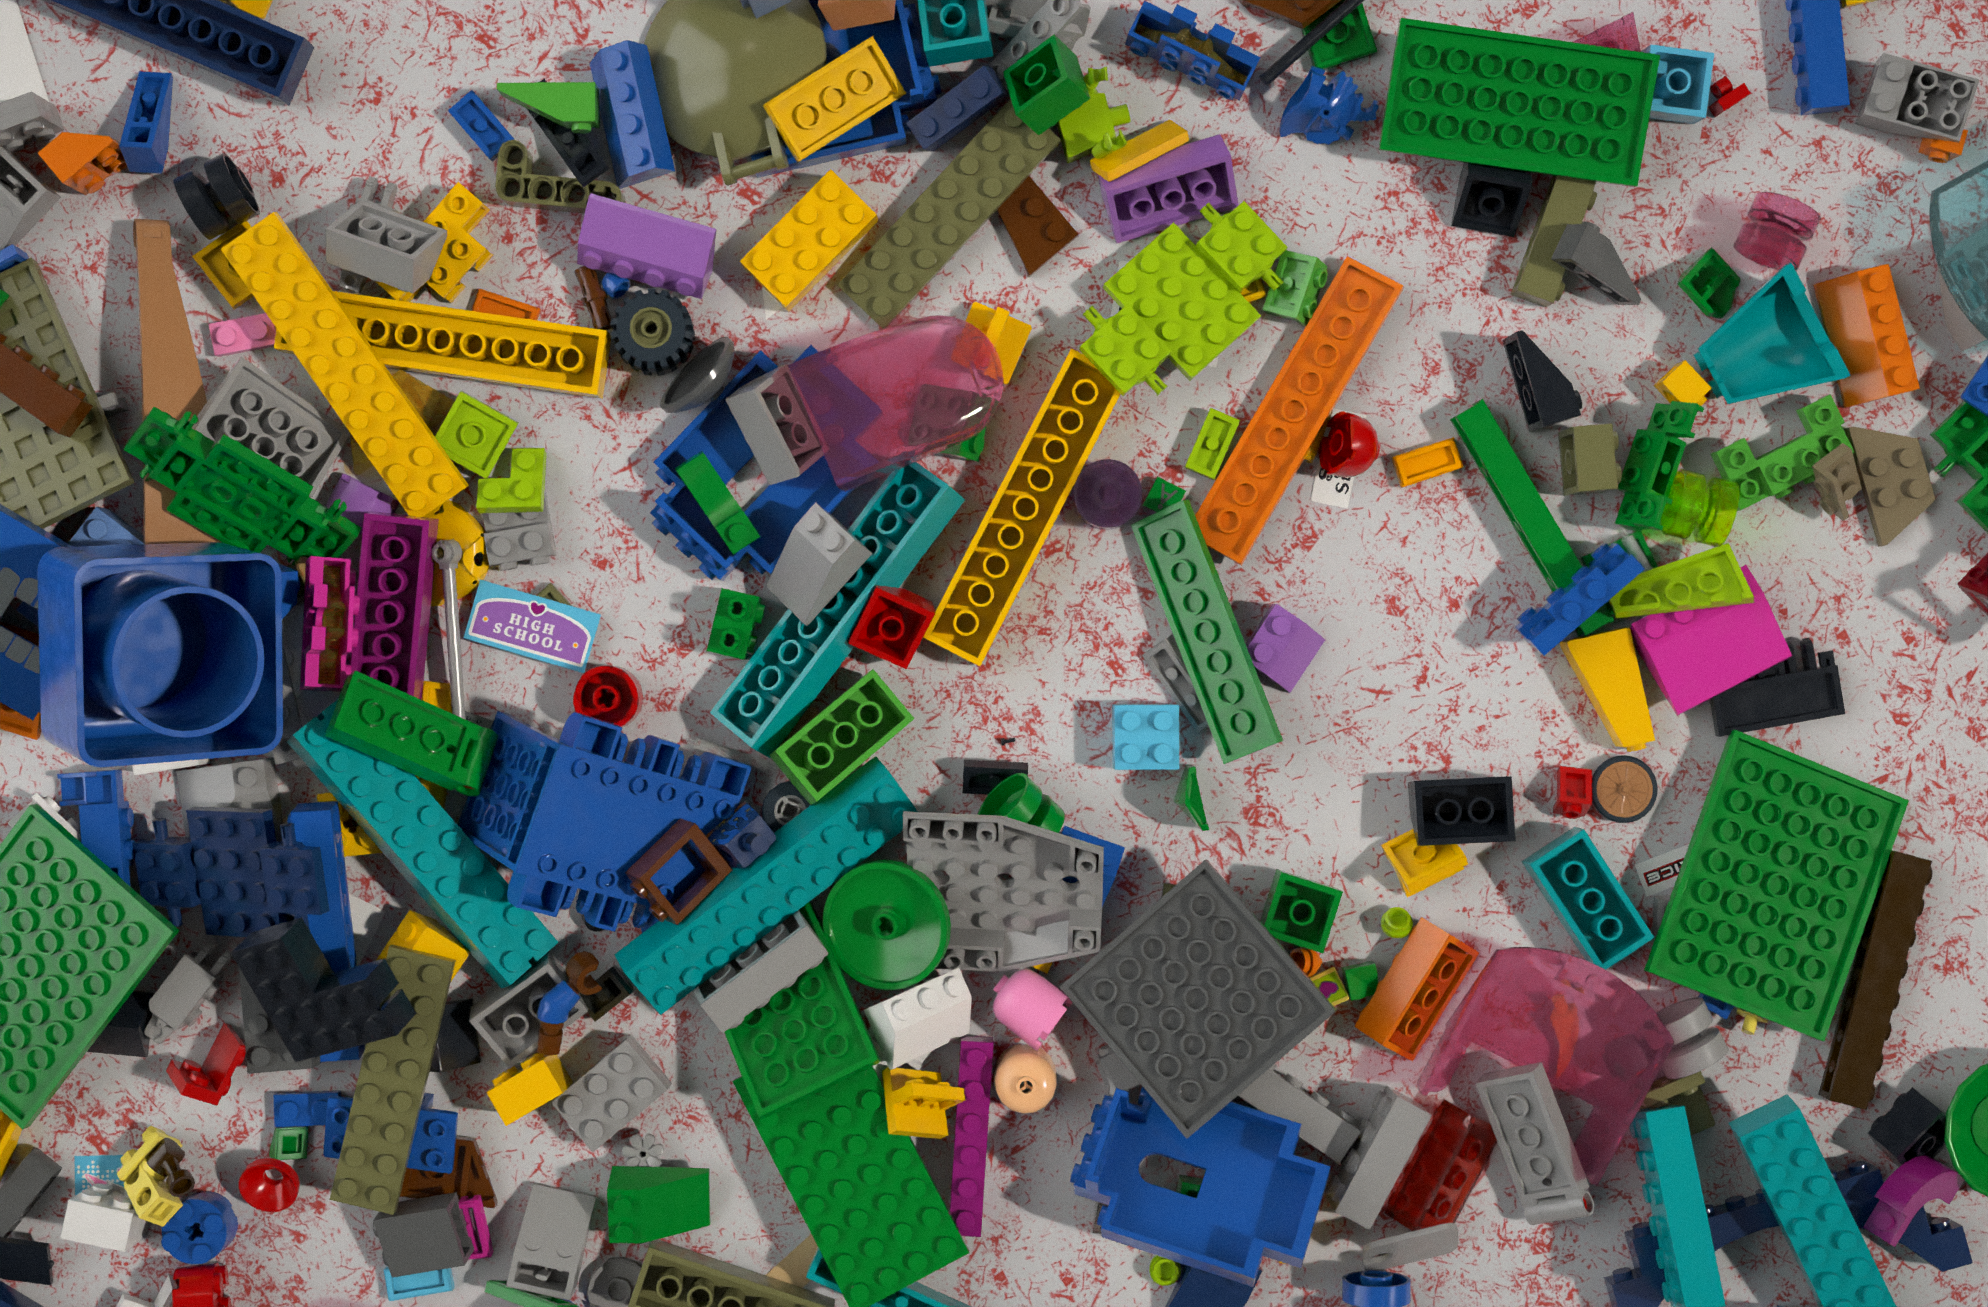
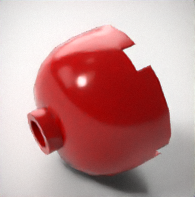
[1319,411,1380,478]

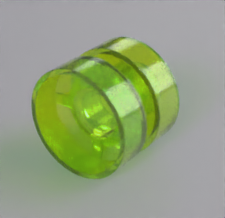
[1661,469,1739,547]

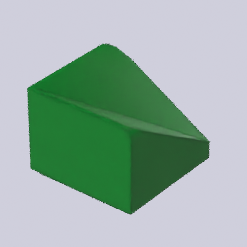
[1341,961,1379,1001]

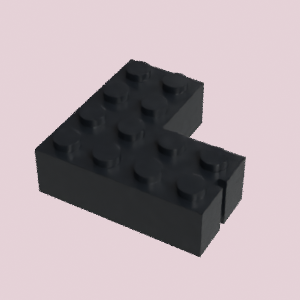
[231,917,416,1062]

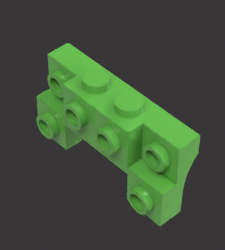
[1710,394,1855,511]

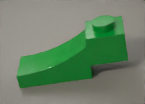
[675,451,760,555]

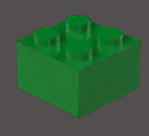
[1003,34,1090,136]
[1260,869,1343,953]

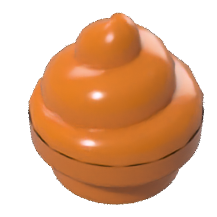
[1290,946,1322,977]

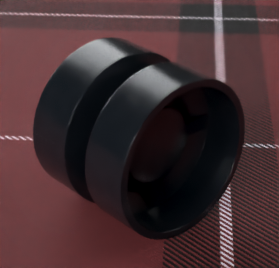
[173,153,260,240]

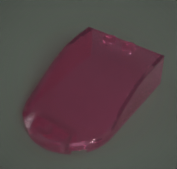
[788,315,1004,492]

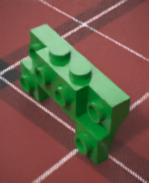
[1615,401,1704,532]

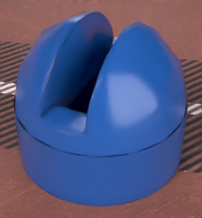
[602,273,631,300]

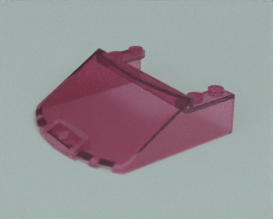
[1416,947,1675,1186]

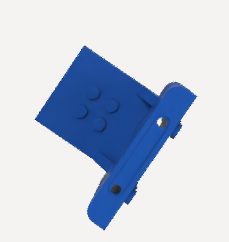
[458,711,752,933]

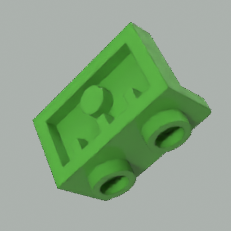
[1262,250,1328,326]

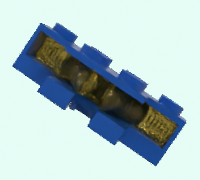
[1125,1,1261,101]

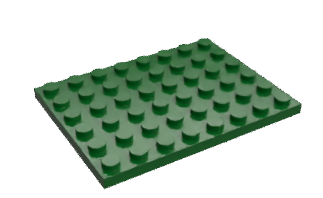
[1644,730,1909,1042]
[0,804,179,1130]

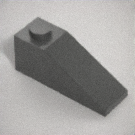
[1551,221,1641,305]

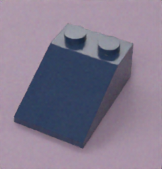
[1165,1265,1262,1307]

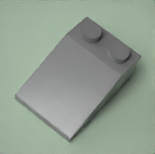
[766,503,872,626]

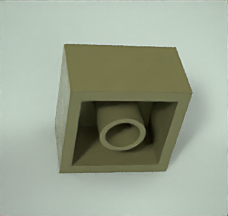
[1558,423,1622,496]

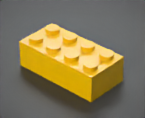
[740,169,878,312]

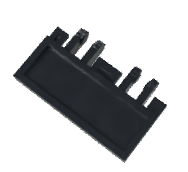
[1710,638,1845,737]

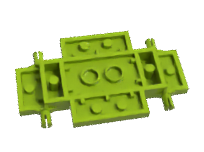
[1079,201,1288,396]

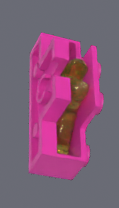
[300,556,360,692]

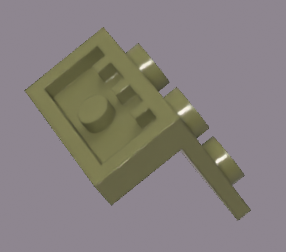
[1631,1071,1715,1136]

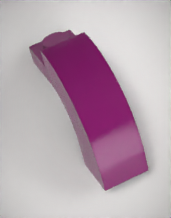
[1863,1156,1964,1247]

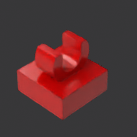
[1708,76,1751,118]

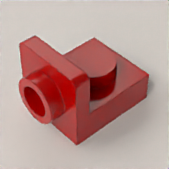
[1553,766,1592,819]

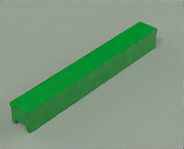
[1450,399,1614,636]

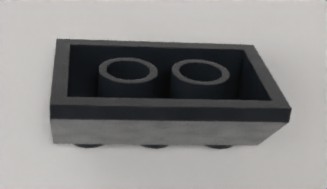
[1408,776,1516,846]

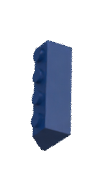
[589,40,675,189]

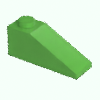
[497,82,600,133]

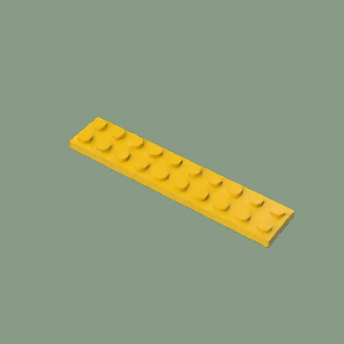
[221,212,469,517]

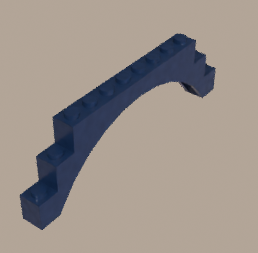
[1604,1161,1973,1307]

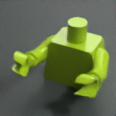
[1056,67,1131,164]

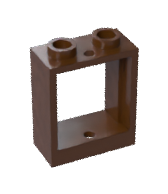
[625,818,732,925]

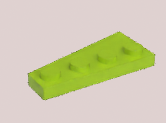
[1608,543,1754,618]

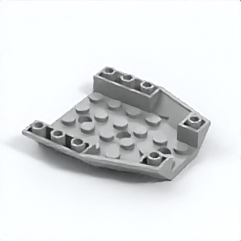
[903,811,1104,972]

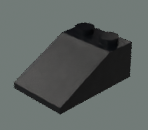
[1502,330,1582,432]

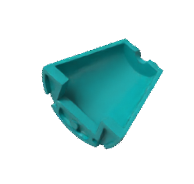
[1693,262,1850,404]

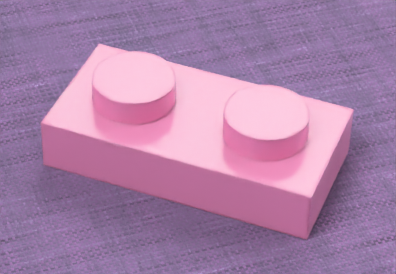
[209,313,276,357]

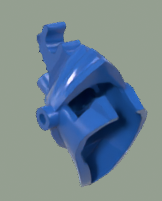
[1279,66,1379,145]

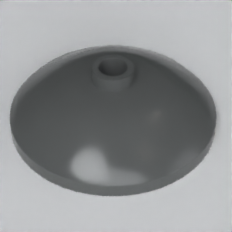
[660,337,735,413]

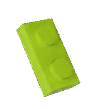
[1184,408,1240,480]

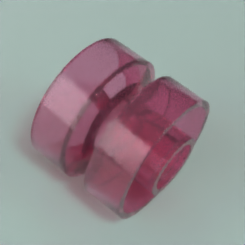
[1733,192,1821,271]

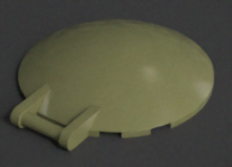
[644,0,827,186]

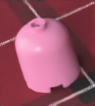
[993,969,1073,1051]

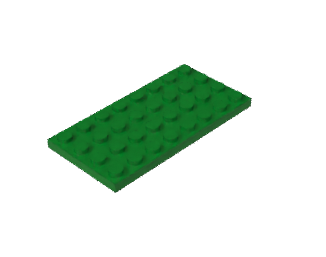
[1378,18,1660,187]
[732,1066,969,1307]

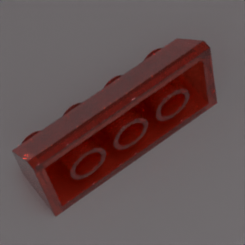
[1384,1099,1497,1231]

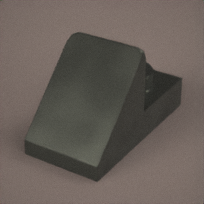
[579,965,635,1022]

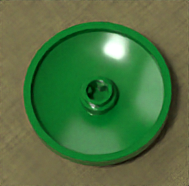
[823,860,951,990]

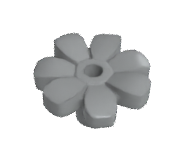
[622,1133,664,1167]

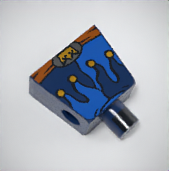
[706,801,777,869]

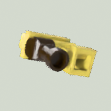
[117,1126,195,1227]

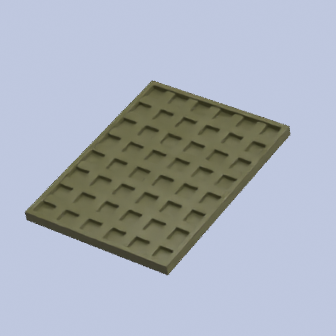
[0,258,135,529]

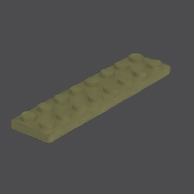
[837,98,1061,330]
[329,945,456,1215]

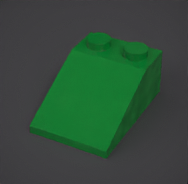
[607,1166,711,1244]

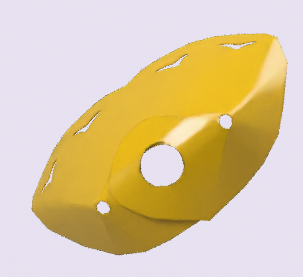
[424,500,489,607]

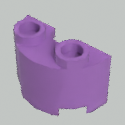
[325,473,400,534]

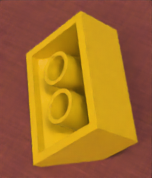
[376,910,471,981]

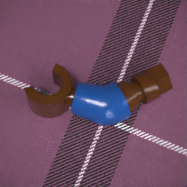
[537,951,602,1056]

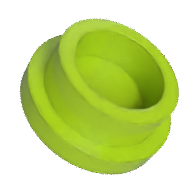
[1380,907,1413,938]
[1149,1255,1181,1286]

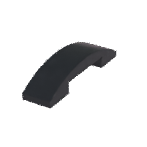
[526,78,609,188]

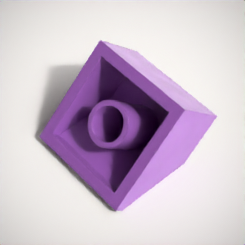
[1246,604,1325,693]

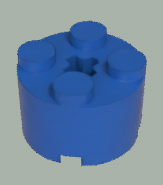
[161,1191,238,1264]

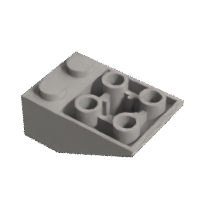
[1855,53,1979,142]
[0,146,61,251]
[506,1183,597,1300]

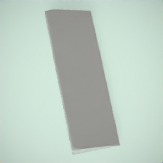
[1142,633,1209,733]

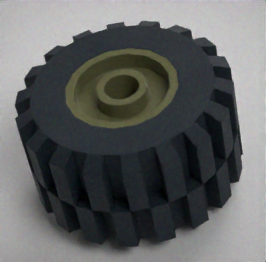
[611,288,695,376]

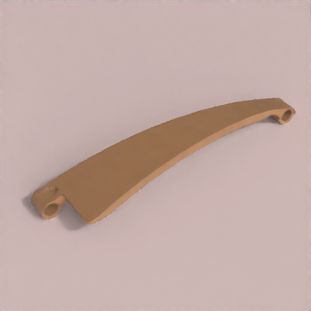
[133,218,223,544]

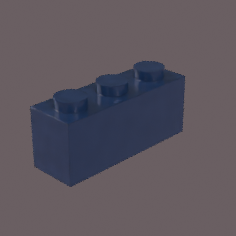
[906,65,1010,152]

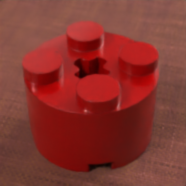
[573,666,643,728]
[172,1262,232,1307]

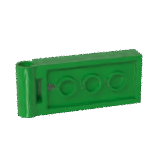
[325,670,498,796]

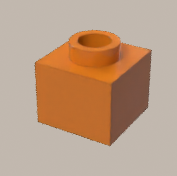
[1918,129,1968,163]

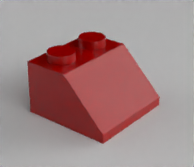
[848,585,935,669]

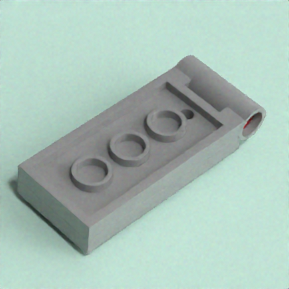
[0,91,64,153]
[1475,1062,1594,1225]

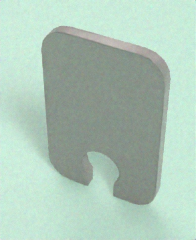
[1362,1223,1458,1271]

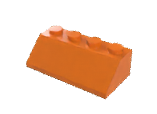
[1813,263,1920,408]
[1354,917,1479,1062]

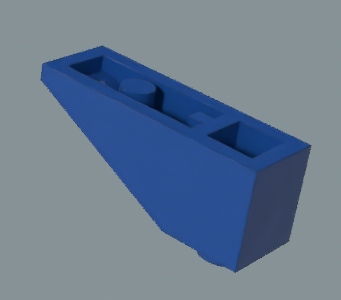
[119,71,173,174]

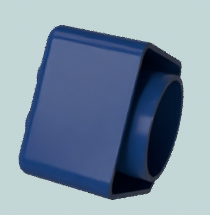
[37,542,283,767]

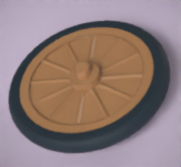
[1592,755,1658,823]

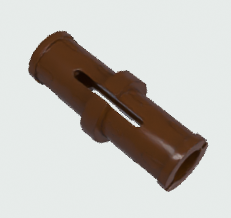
[574,266,612,330]

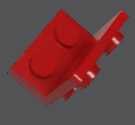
[166,1023,246,1106]

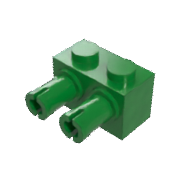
[707,588,766,660]

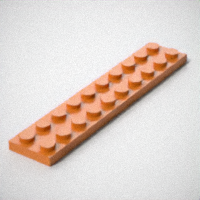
[1195,256,1404,566]

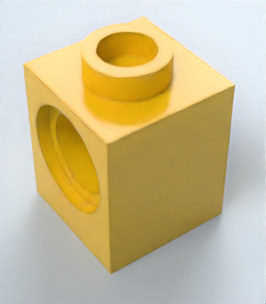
[1653,360,1711,406]

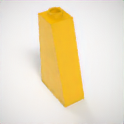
[1560,627,1655,752]

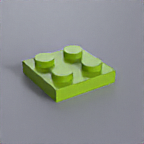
[435,390,519,478]

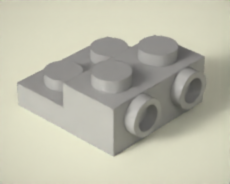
[482,492,557,571]

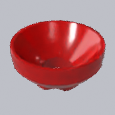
[238,1158,300,1212]

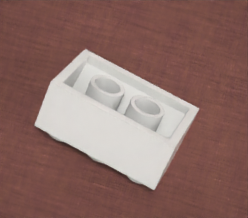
[864,967,972,1070]

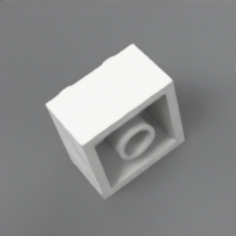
[60,1183,149,1252]

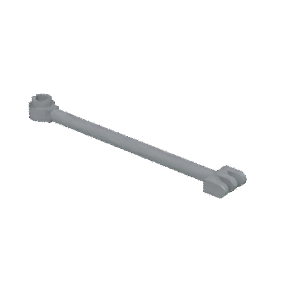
[432,539,466,720]

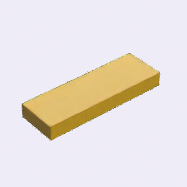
[1090,119,1189,182]

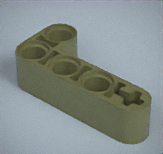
[495,140,626,214]

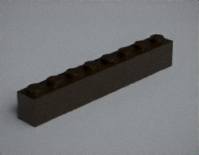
[1818,850,1933,1110]

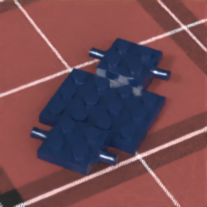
[132,806,330,937]

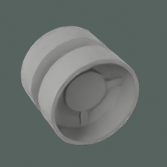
[1641,997,1729,1079]

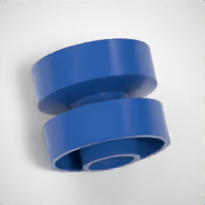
[1342,1270,1411,1307]

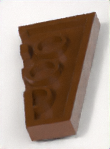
[997,176,1079,277]

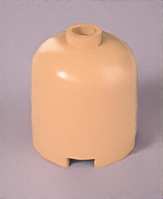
[993,1044,1057,1114]

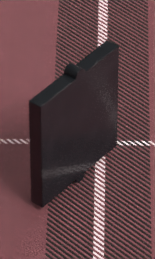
[0,1237,55,1286]

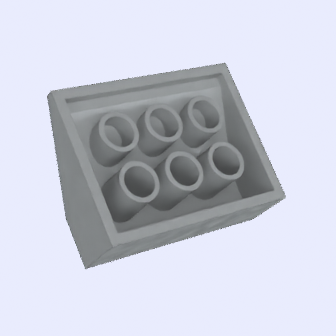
[192,357,351,498]

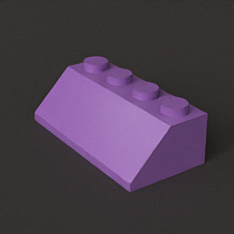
[1098,134,1239,243]
[577,193,716,299]

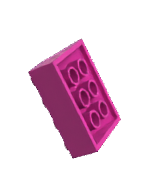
[1630,565,1792,716]

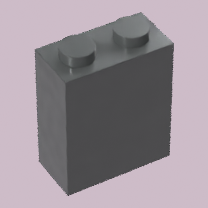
[373,1192,474,1277]

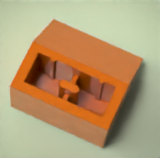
[38,132,127,195]

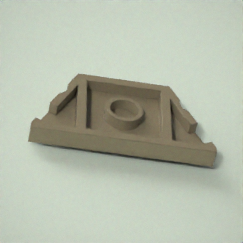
[1844,427,1936,547]

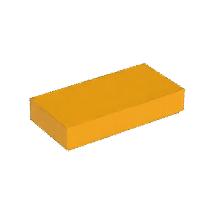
[1391,437,1463,488]

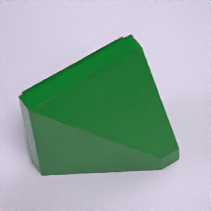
[269,1126,309,1160]

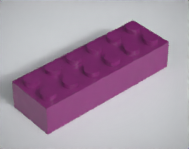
[351,512,439,699]

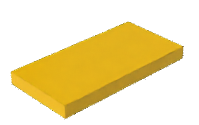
[763,36,906,162]

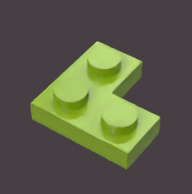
[476,448,547,513]

